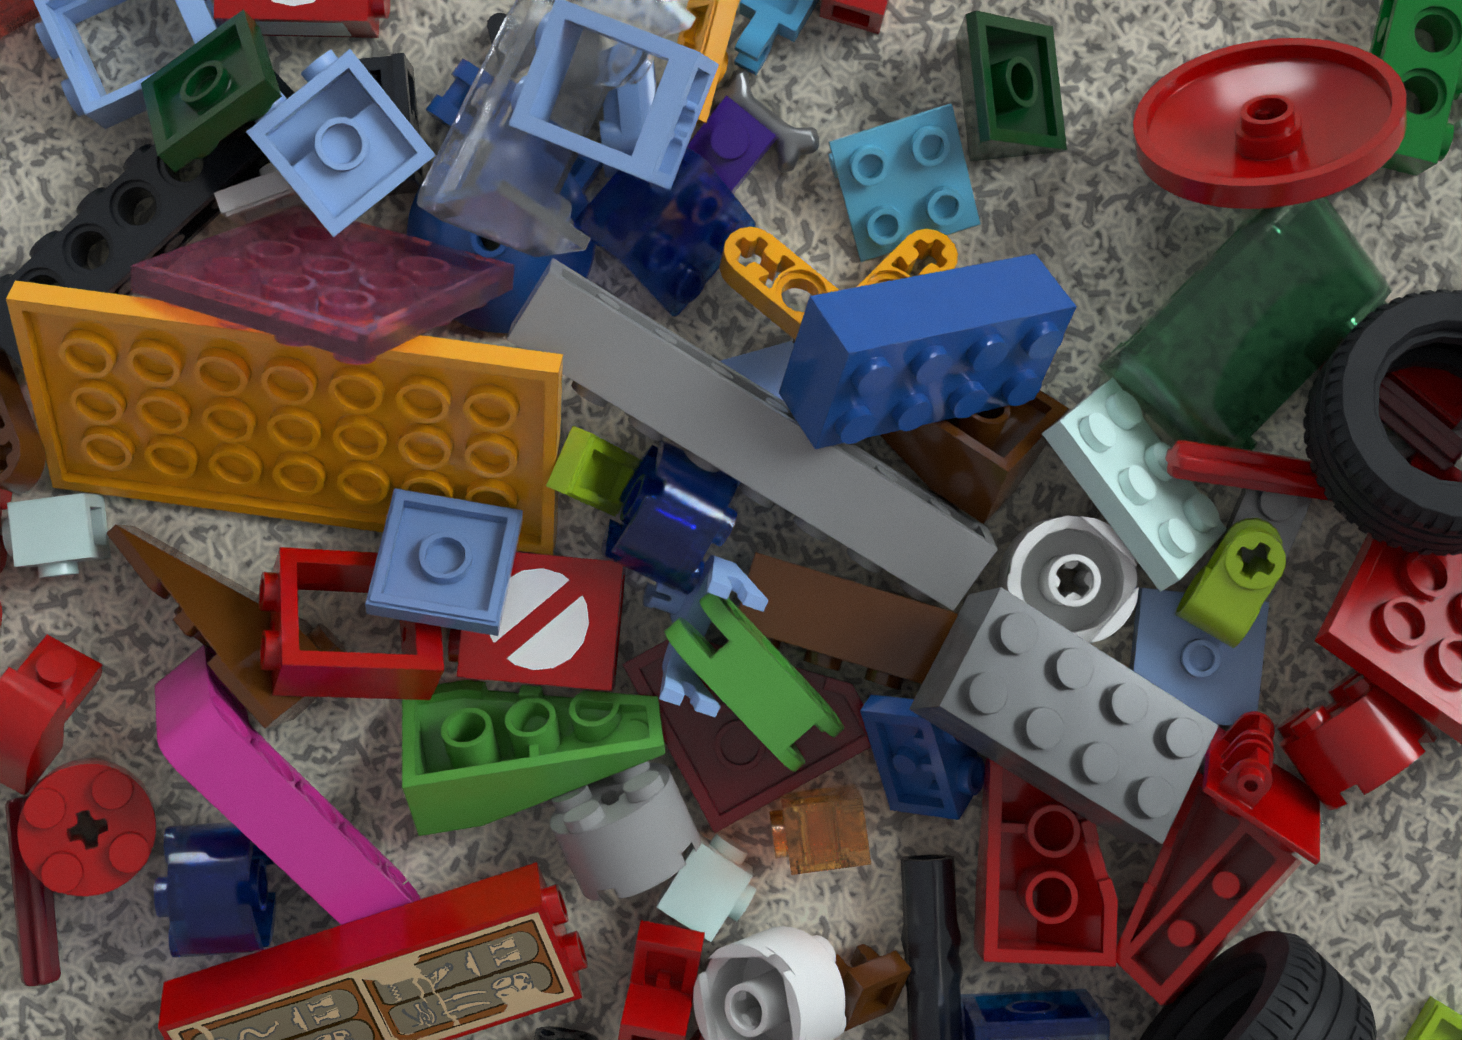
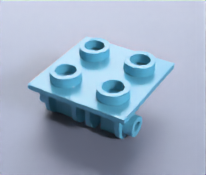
[828,103,980,262]

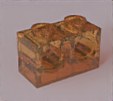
[769,784,871,875]

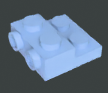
[246,49,436,237]

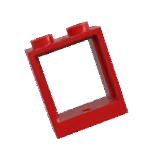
[259,547,444,700]

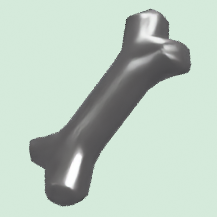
[710,69,819,173]

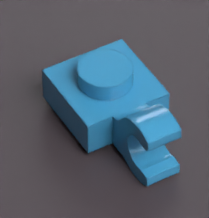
[734,0,819,75]

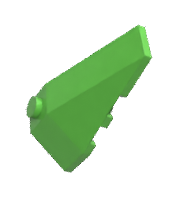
[402,680,666,836]

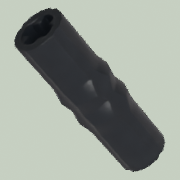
[900,854,963,1040]

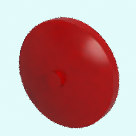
[1133,38,1407,209]

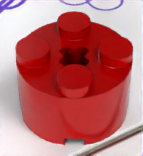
[1277,671,1437,810]
[17,758,156,896]

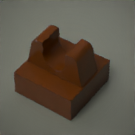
[835,944,911,1031]

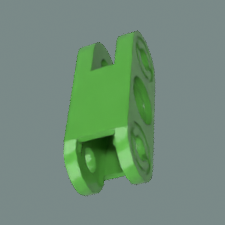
[664,593,844,772]

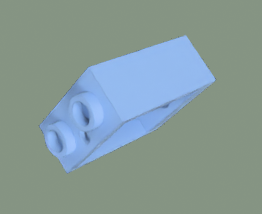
[33,0,220,129]
[509,0,719,190]

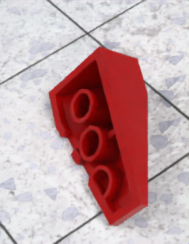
[974,757,1118,967]

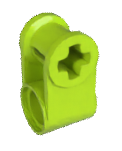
[1175,518,1286,648]

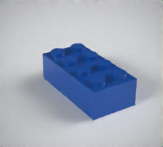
[779,254,1077,449]

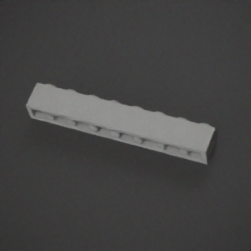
[507,258,998,611]

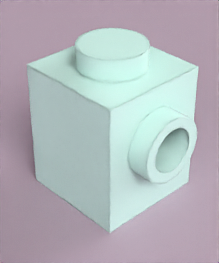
[2,493,111,578]
[656,833,757,942]

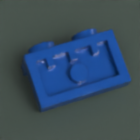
[860,694,985,820]

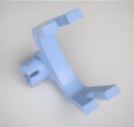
[643,555,768,717]

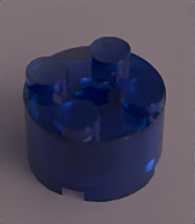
[601,439,738,595]
[154,822,276,958]

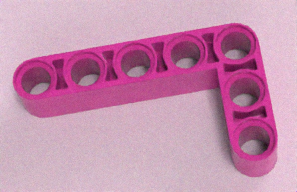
[154,645,421,925]

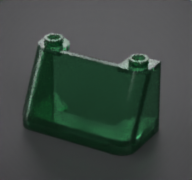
[1098,197,1392,451]

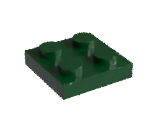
[141,9,282,172]

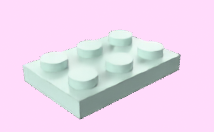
[1042,378,1227,592]

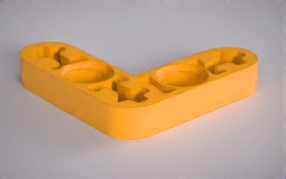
[719,227,958,340]

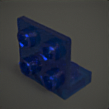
[572,146,756,317]

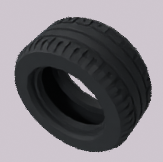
[1303,289,1462,556]
[1139,931,1377,1040]

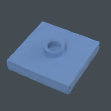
[365,488,523,636]

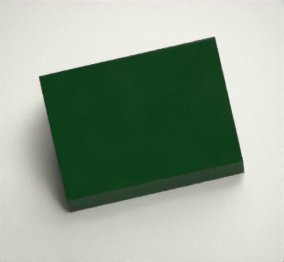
[956,11,1067,162]

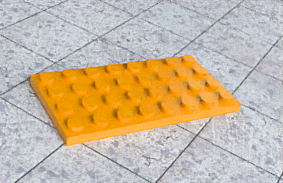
[6,280,563,555]

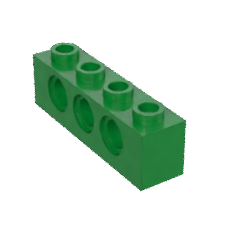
[1369,0,1462,176]

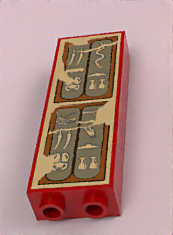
[158,862,588,1040]

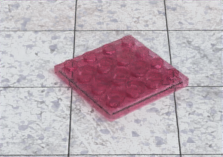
[131,206,515,365]

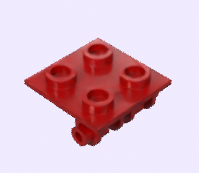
[1202,711,1320,865]

